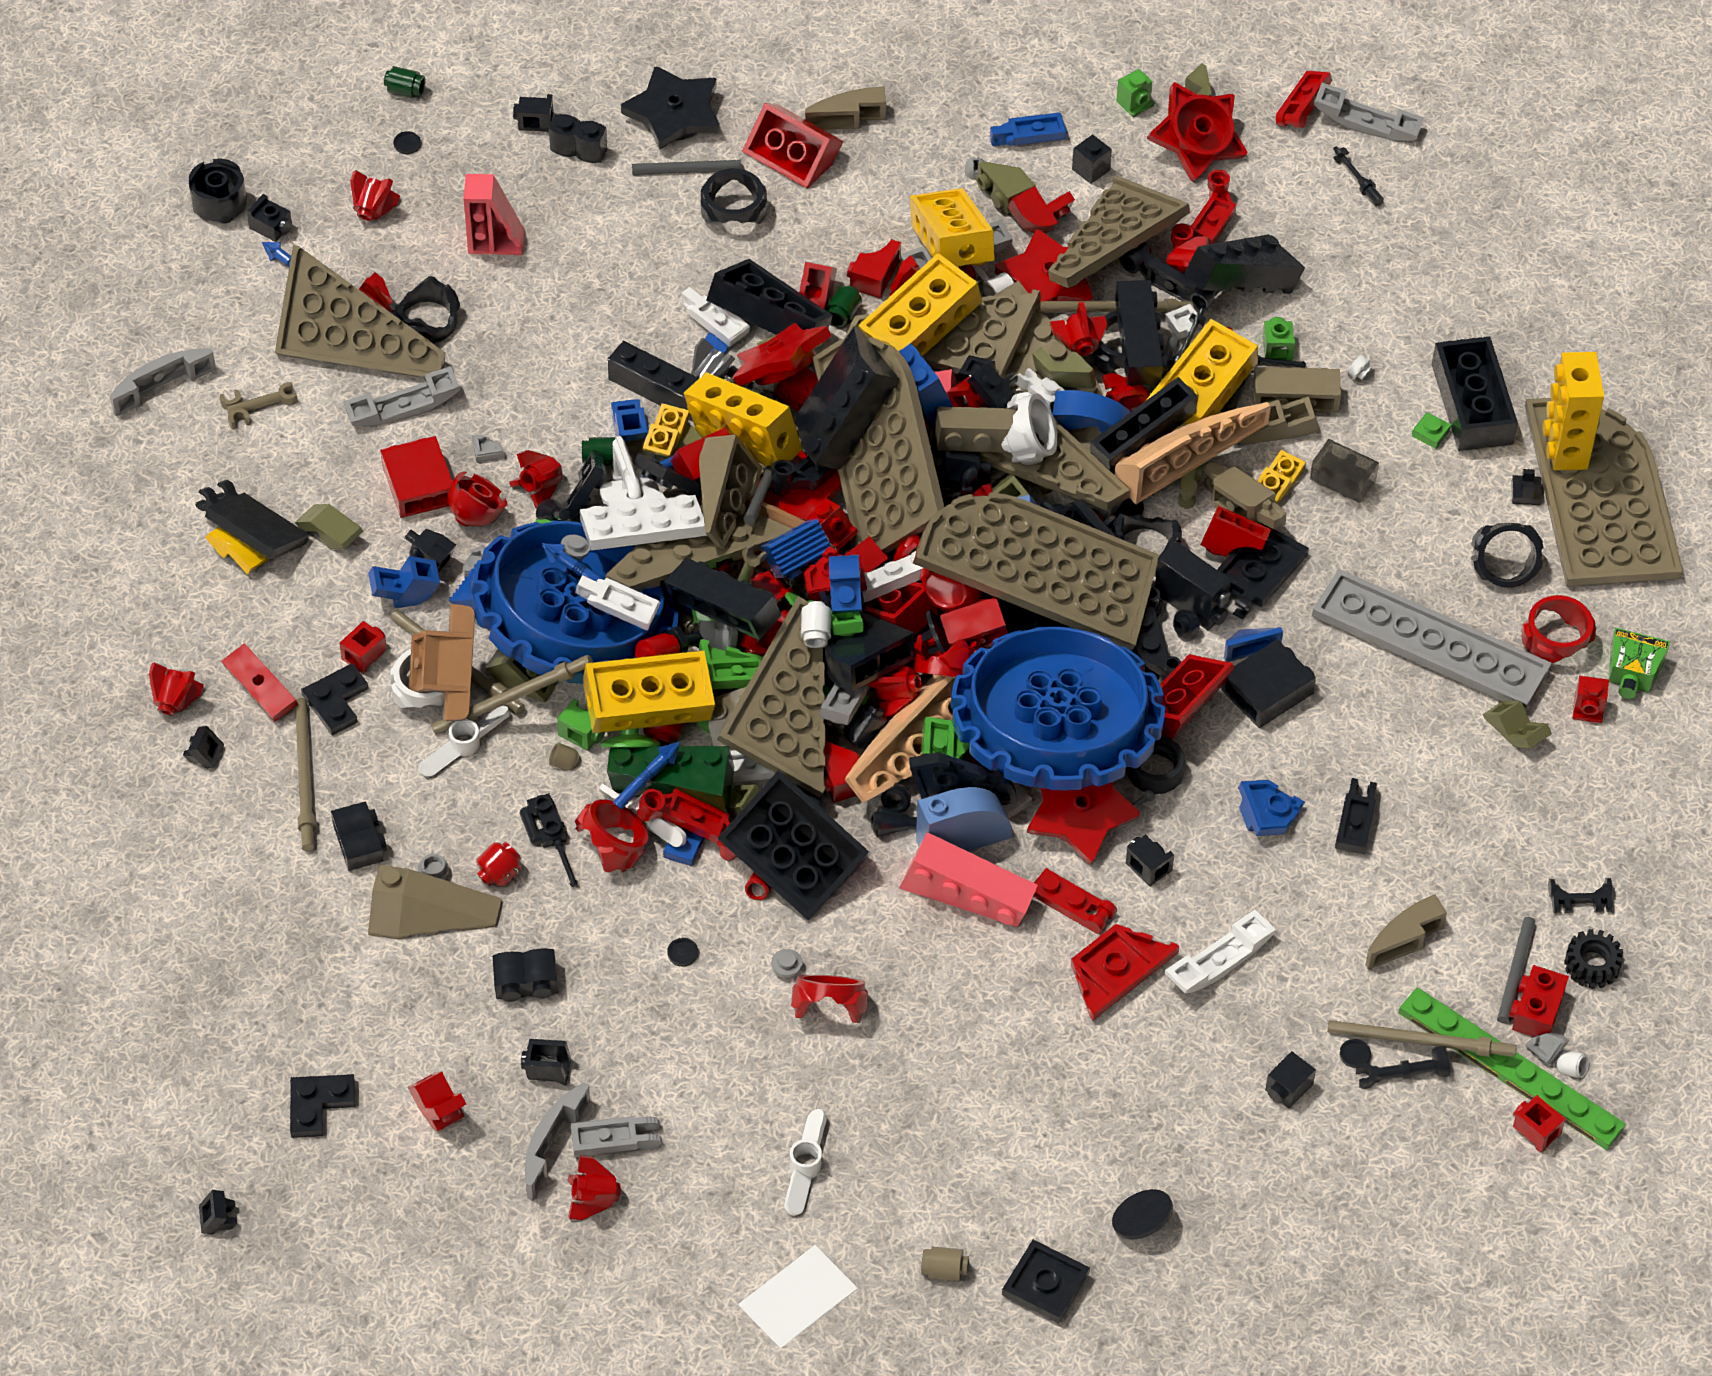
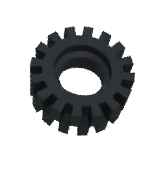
[1564,929,1623,989]

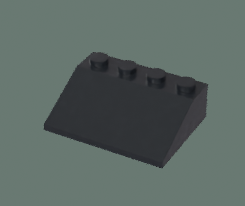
[795,326,899,470]
[717,770,871,920]

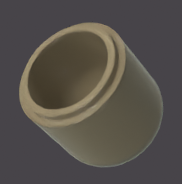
[549,742,579,770]

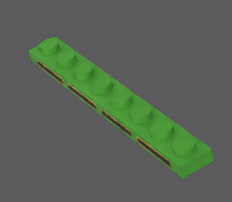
[1398,987,1626,1151]

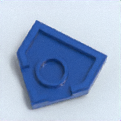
[1238,780,1305,836]

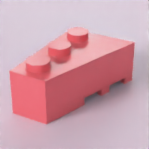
[463,174,525,255]

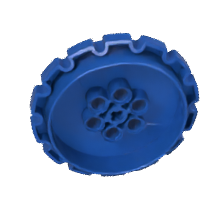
[470,521,679,684]
[951,627,1165,791]

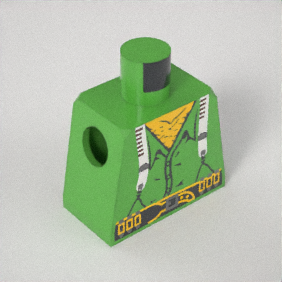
[1609,627,1670,699]

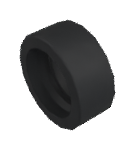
[1127,736,1185,794]

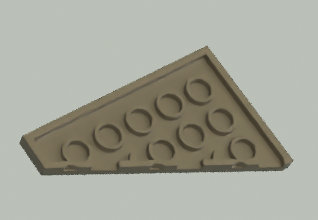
[275,245,446,378]

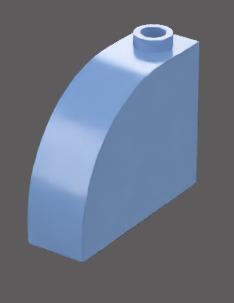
[916,787,1012,852]

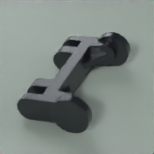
[1548,878,1612,913]

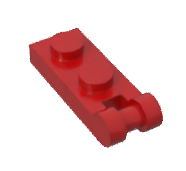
[1275,71,1333,128]
[1033,868,1118,934]

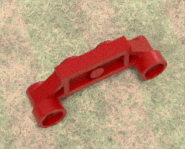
[1171,170,1237,250]
[637,788,737,861]

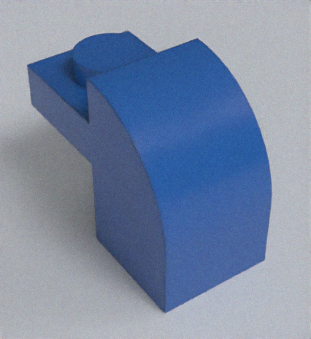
[829,555,862,614]
[368,556,440,608]

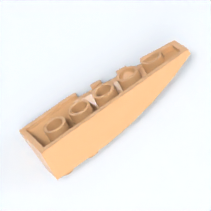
[1115,402,1271,504]
[845,675,956,803]

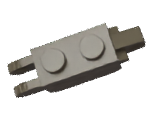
[1204,462,1287,529]

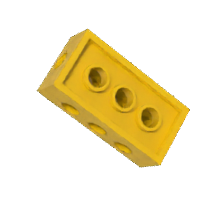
[910,188,994,267]
[858,253,982,356]
[1146,319,1258,432]
[1542,352,1604,470]
[684,372,803,467]
[583,651,715,733]

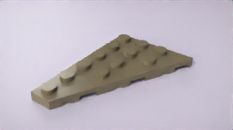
[1048,176,1190,288]
[844,289,1041,379]
[932,387,1130,510]
[605,496,792,592]
[717,596,825,798]

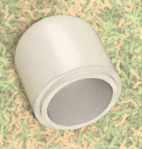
[1557,1050,1589,1078]

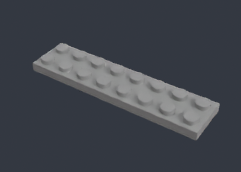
[1312,569,1552,711]

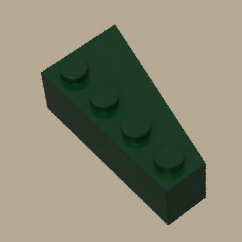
[607,746,735,813]

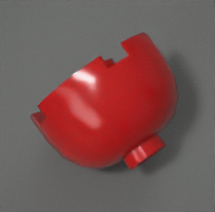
[447,472,507,527]

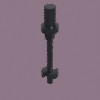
[1333,146,1384,206]
[1167,309,1207,373]

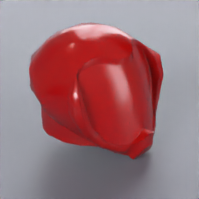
[919,568,985,613]

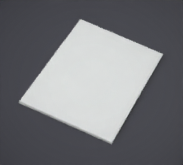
[738,1245,858,1349]

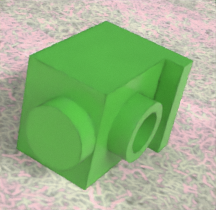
[1116,69,1154,117]
[1263,317,1295,361]
[557,699,605,751]

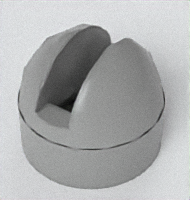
[965,157,984,180]

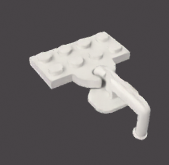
[580,436,707,551]

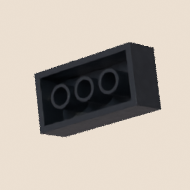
[1431,336,1518,451]

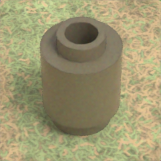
[921,1246,969,1282]

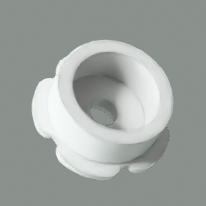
[1347,355,1373,381]

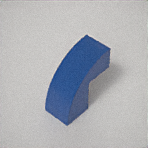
[1052,390,1130,433]
[611,399,648,442]

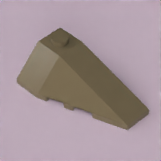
[699,435,762,549]
[368,865,502,939]

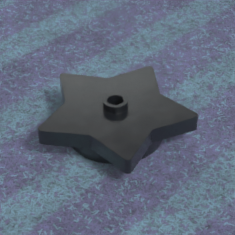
[621,66,720,149]

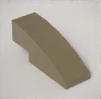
[805,86,886,130]
[1238,396,1321,443]
[1365,894,1447,970]

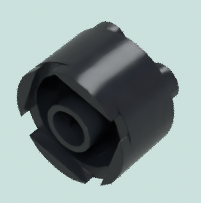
[189,158,247,224]

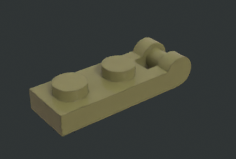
[1178,465,1204,509]

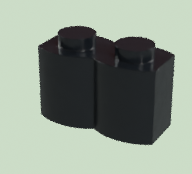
[549,114,608,163]
[331,801,387,871]
[492,948,558,1002]

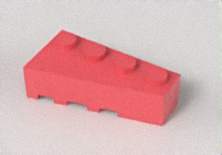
[899,832,1038,927]

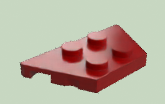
[1071,924,1180,1021]

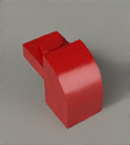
[1007,186,1075,233]
[408,1071,467,1131]

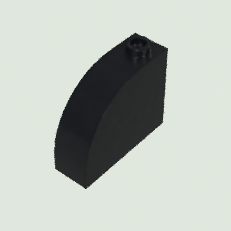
[825,611,915,692]

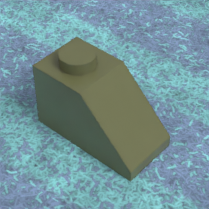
[485,649,558,702]

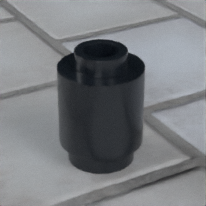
[846,703,887,749]

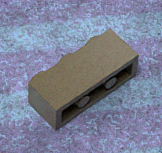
[1253,366,1341,413]
[933,406,1018,453]

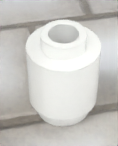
[801,601,831,648]

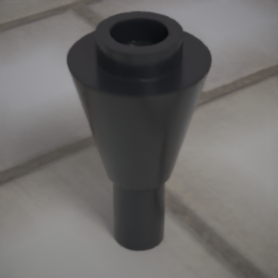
[536,499,570,521]
[871,805,917,836]

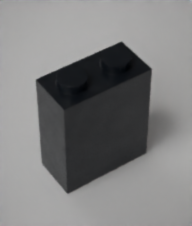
[1155,541,1231,631]
[1221,639,1316,729]

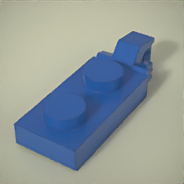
[989,112,1067,146]

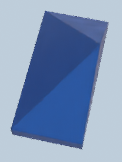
[1224,627,1283,662]

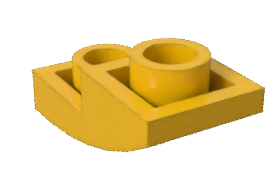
[642,404,690,457]
[1257,450,1306,504]
[205,526,269,574]

